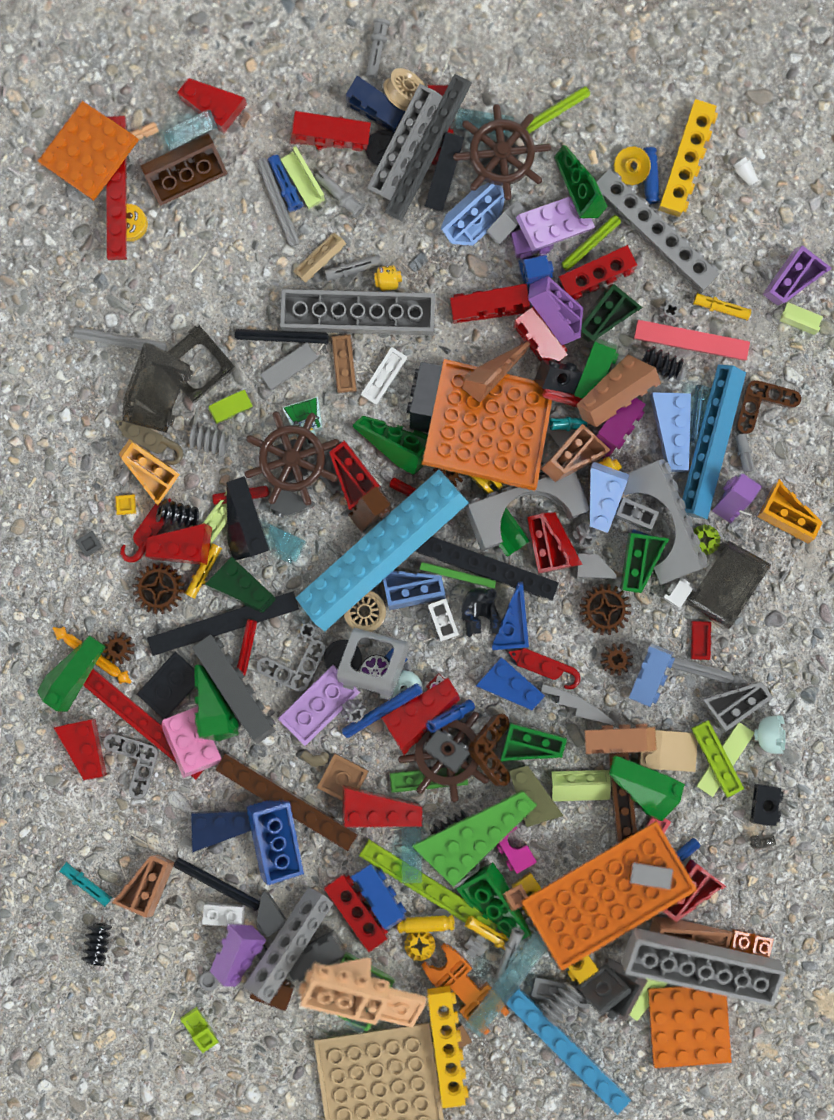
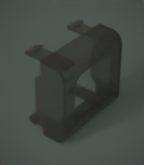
[157,325,236,404]

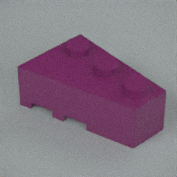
[596,398,646,459]

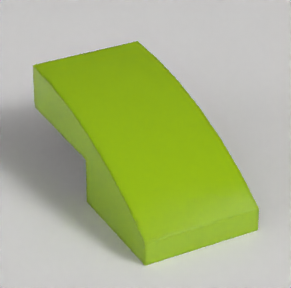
[208,389,253,424]
[181,1007,219,1053]

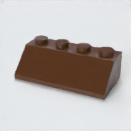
[140,133,228,206]

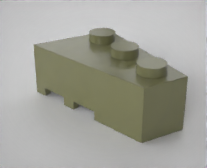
[508,764,564,827]

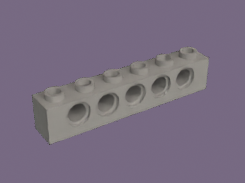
[367,84,443,200]
[243,887,334,1004]

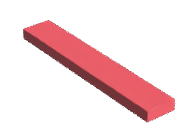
[634,320,750,361]

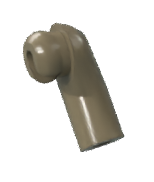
[300,750,330,767]

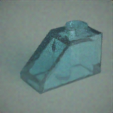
[269,525,307,564]

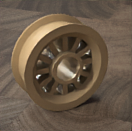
[383,68,425,111]
[344,591,386,632]

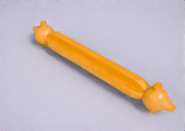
[52,627,132,684]

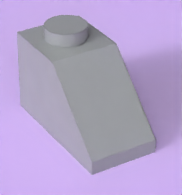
[486,200,527,245]
[576,550,616,579]

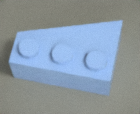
[590,462,629,533]

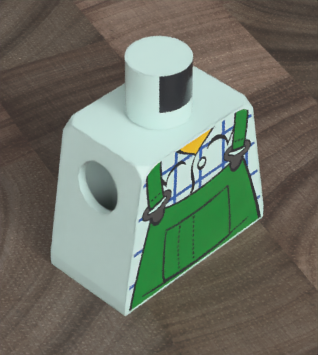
[283,397,323,445]

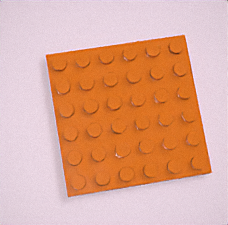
[422,359,552,491]

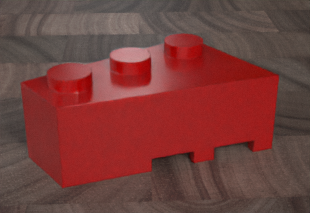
[527,512,582,574]

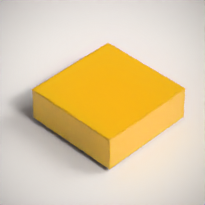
[115,494,137,515]

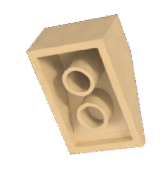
[638,730,698,772]

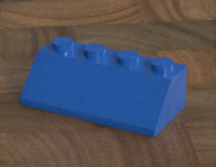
[246,801,304,886]

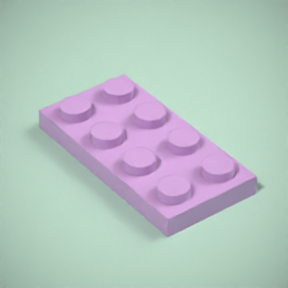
[516,196,595,252]
[278,665,360,746]

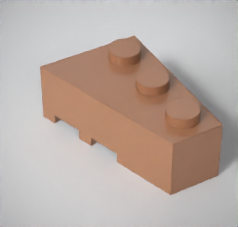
[541,424,610,482]
[585,724,657,754]
[111,855,175,918]

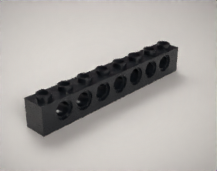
[415,536,559,601]

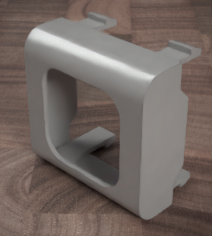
[337,628,409,700]

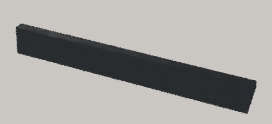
[147,591,300,656]

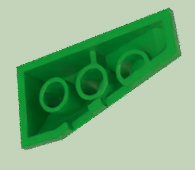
[554,145,608,218]
[353,416,428,475]
[37,636,106,712]
[195,665,239,741]
[609,756,685,821]
[456,862,531,940]

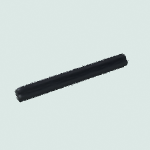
[234,329,329,344]
[174,858,260,911]

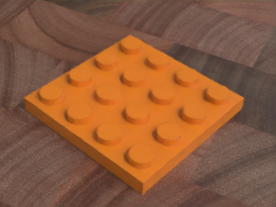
[38,101,139,201]
[648,986,732,1068]

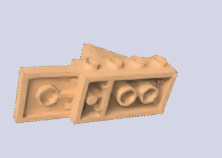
[298,958,427,1028]

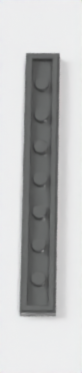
[385,74,472,221]

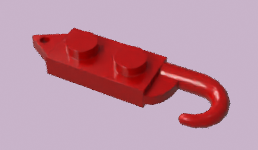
[120,498,171,563]
[508,648,581,690]

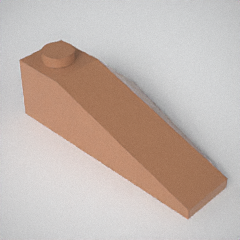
[649,917,733,948]

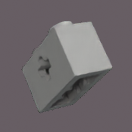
[614,497,659,531]

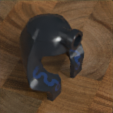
[461,587,502,637]

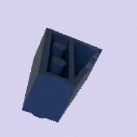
[346,76,406,133]
[191,810,251,853]

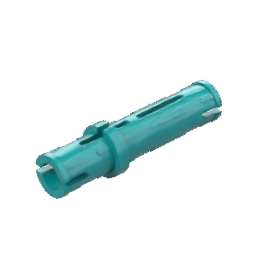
[59,862,113,907]

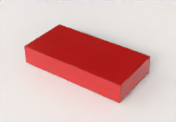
[690,621,712,660]

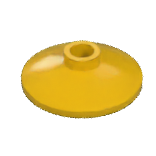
[614,146,651,185]

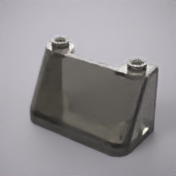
[122,342,193,433]
[685,540,771,630]

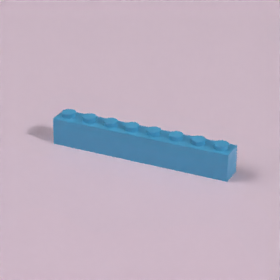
[682,364,746,520]
[504,985,631,1115]

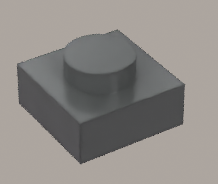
[76,531,103,557]

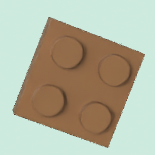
[317,753,369,801]

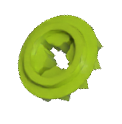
[693,525,721,555]

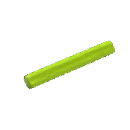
[526,86,591,133]
[561,215,621,271]

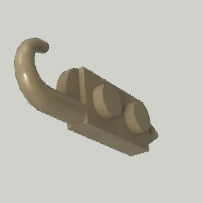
[115,418,183,465]

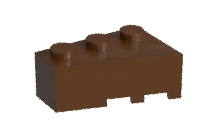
[348,486,392,533]

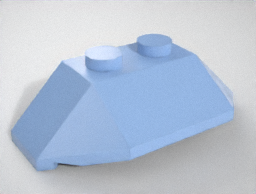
[441,183,505,246]

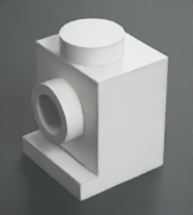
[662,578,693,609]

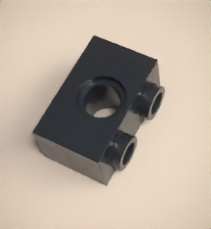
[534,359,582,394]
[750,784,783,827]

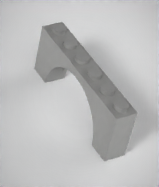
[624,459,708,585]
[465,472,590,551]

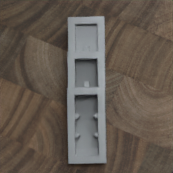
[540,684,614,725]

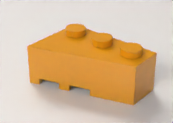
[119,439,180,506]
[757,479,823,544]

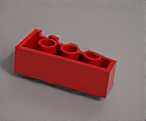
[290,111,371,151]
[382,678,460,755]

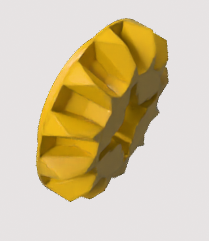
[404,932,435,961]

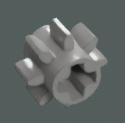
[659,300,682,323]
[572,523,597,547]
[296,620,320,642]
[340,699,366,723]
[464,934,488,958]

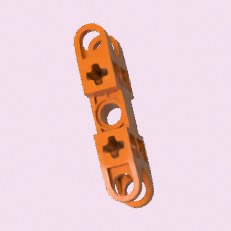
[421,943,510,1035]

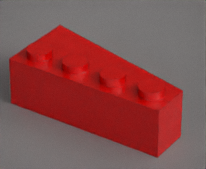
[450,283,530,324]
[342,785,422,827]

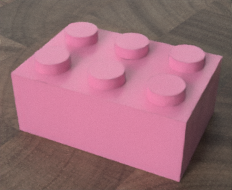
[161,706,221,778]

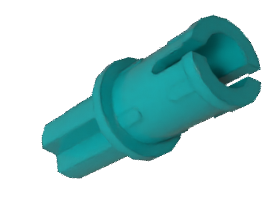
[549,416,588,432]

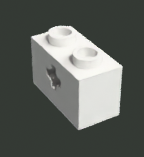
[428,599,459,642]
[202,902,245,926]

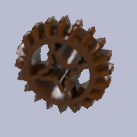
[133,563,185,615]
[579,584,631,635]

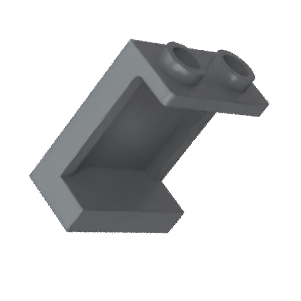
[606,958,648,1022]

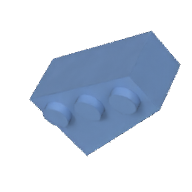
[383,571,446,611]
[629,643,675,707]

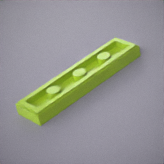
[691,720,744,798]

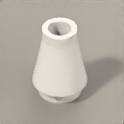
[733,157,759,186]

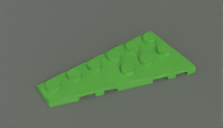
[412,790,537,887]

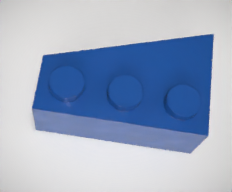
[518,255,554,295]
[476,657,545,710]
[352,864,407,930]

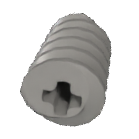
[189,424,231,457]
[542,982,583,1027]

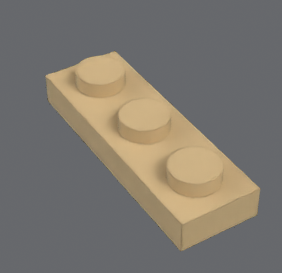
[293,233,346,283]

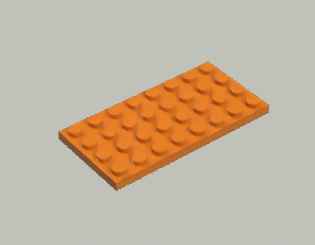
[521,821,697,971]

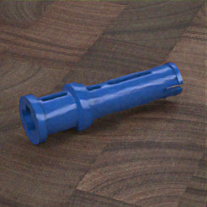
[268,155,304,212]

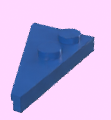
[492,582,529,650]

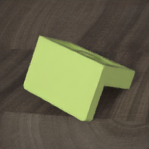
[779,302,823,335]

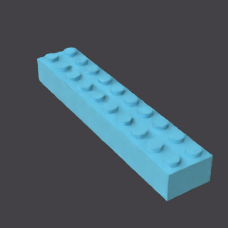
[296,469,469,631]

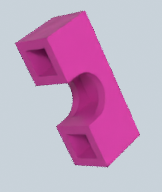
[496,826,537,874]

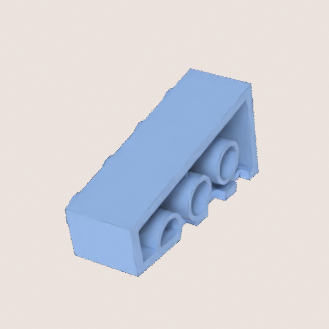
[650,392,691,473]

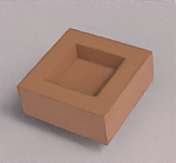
[503,884,528,911]

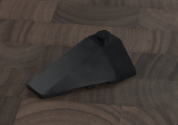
[226,476,270,560]

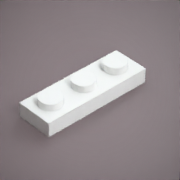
[361,347,408,406]

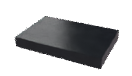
[137,651,195,719]

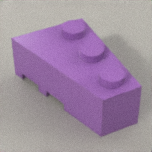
[763,245,832,305]
[528,276,583,345]
[712,473,762,524]
[210,924,266,987]

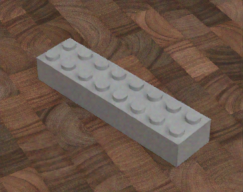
[280,289,435,336]
[621,928,786,1006]

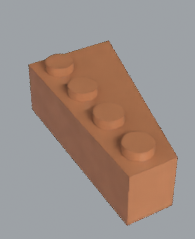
[577,354,661,427]

